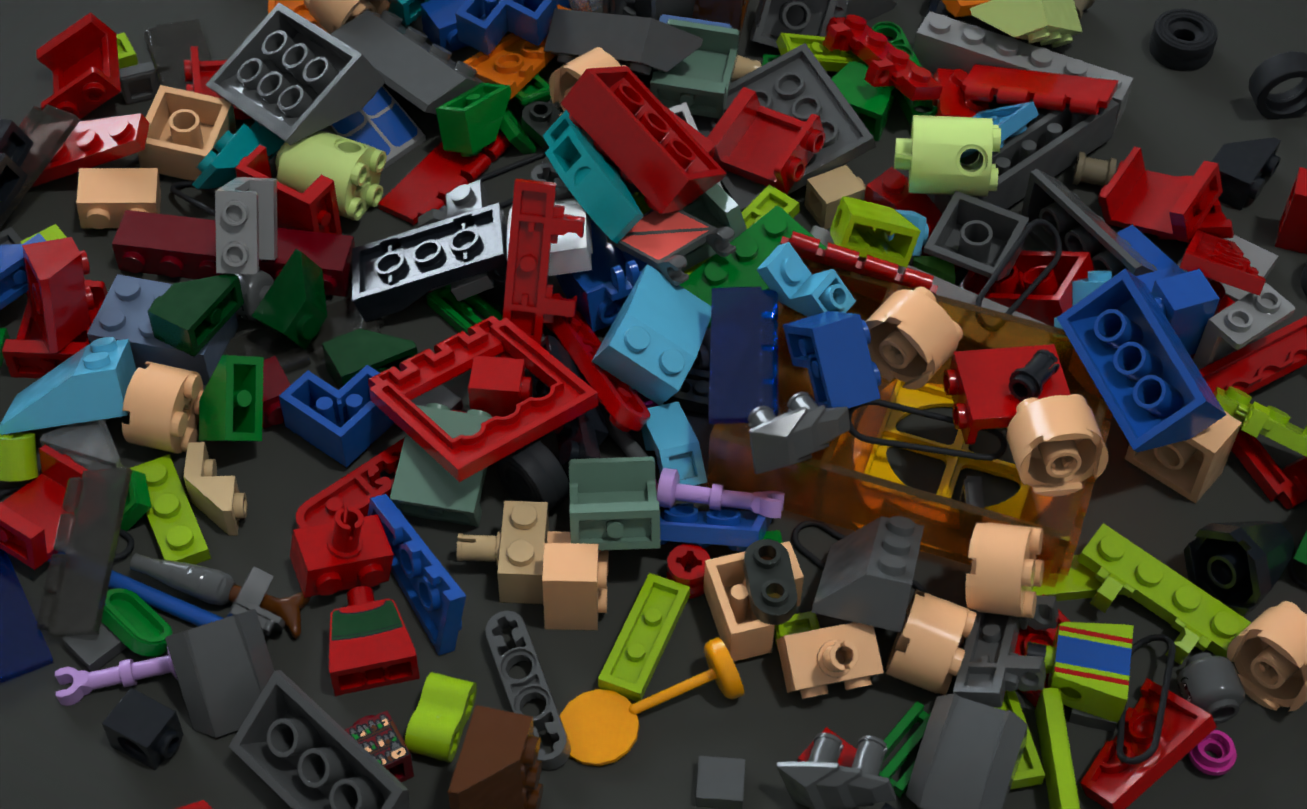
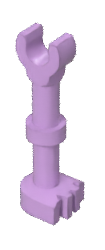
[657,468,785,518]
[55,646,178,706]

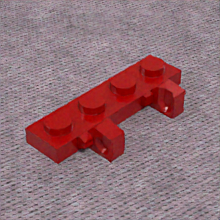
[822,14,943,101]
[502,178,585,345]

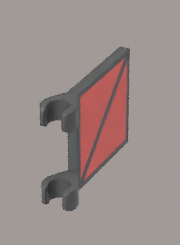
[606,209,736,286]

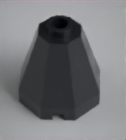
[1183,521,1295,616]

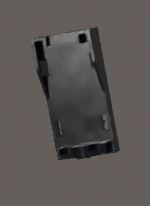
[352,203,507,322]

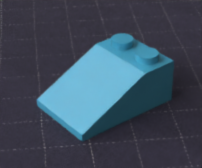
[592,264,714,405]
[0,337,136,435]

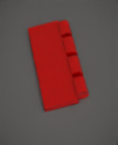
[962,64,1118,115]
[378,129,511,225]
[779,231,938,299]

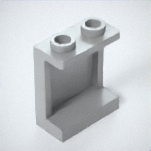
[215,177,278,274]
[1193,283,1295,370]

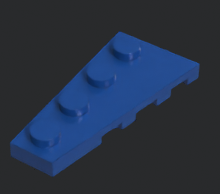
[368,494,466,656]
[660,503,773,552]

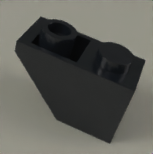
[1211,137,1281,210]

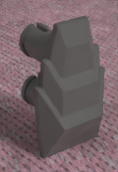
[748,392,850,474]
[776,733,896,809]

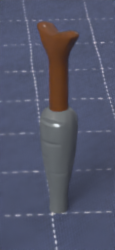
[130,553,312,639]

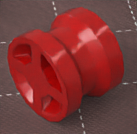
[667,543,710,599]

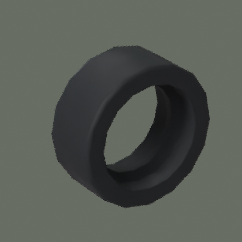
[1248,51,1307,120]

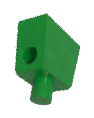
[832,61,896,142]

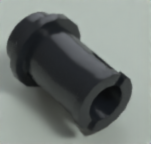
[1009,350,1060,401]

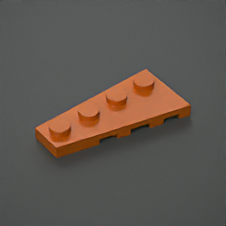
[464,5,571,100]

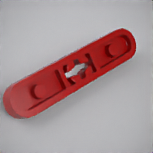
[545,310,651,432]
[296,410,466,529]

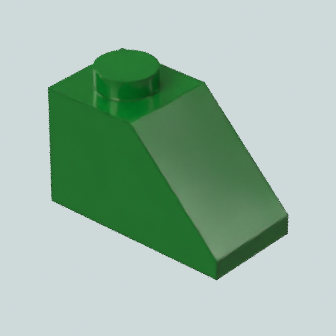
[436,83,512,157]
[199,355,264,442]

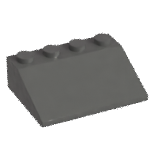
[206,2,386,145]

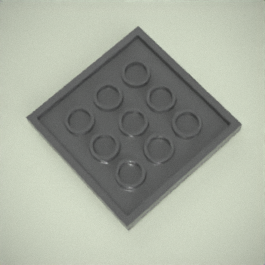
[691,43,876,212]

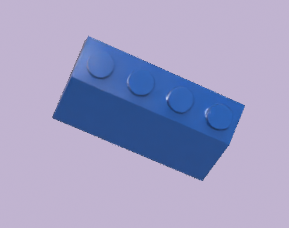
[1057,269,1226,453]

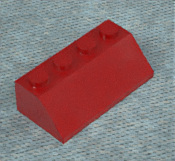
[560,66,727,214]

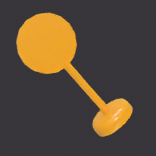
[560,637,744,766]

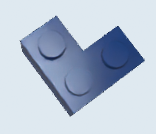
[455,0,557,56]
[1136,267,1220,355]
[783,311,881,409]
[279,365,394,467]

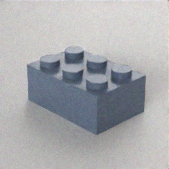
[87,274,239,385]

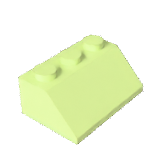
[970,0,1083,48]

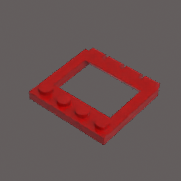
[368,316,598,482]
[1199,316,1307,509]

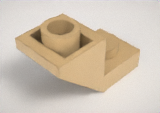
[183,442,247,536]

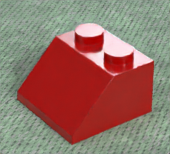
[22,237,94,354]

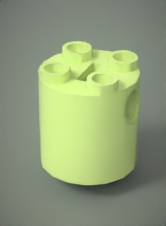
[894,115,1001,197]
[275,130,387,221]

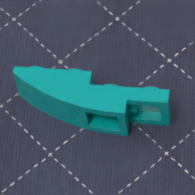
[542,110,643,244]
[192,121,285,189]

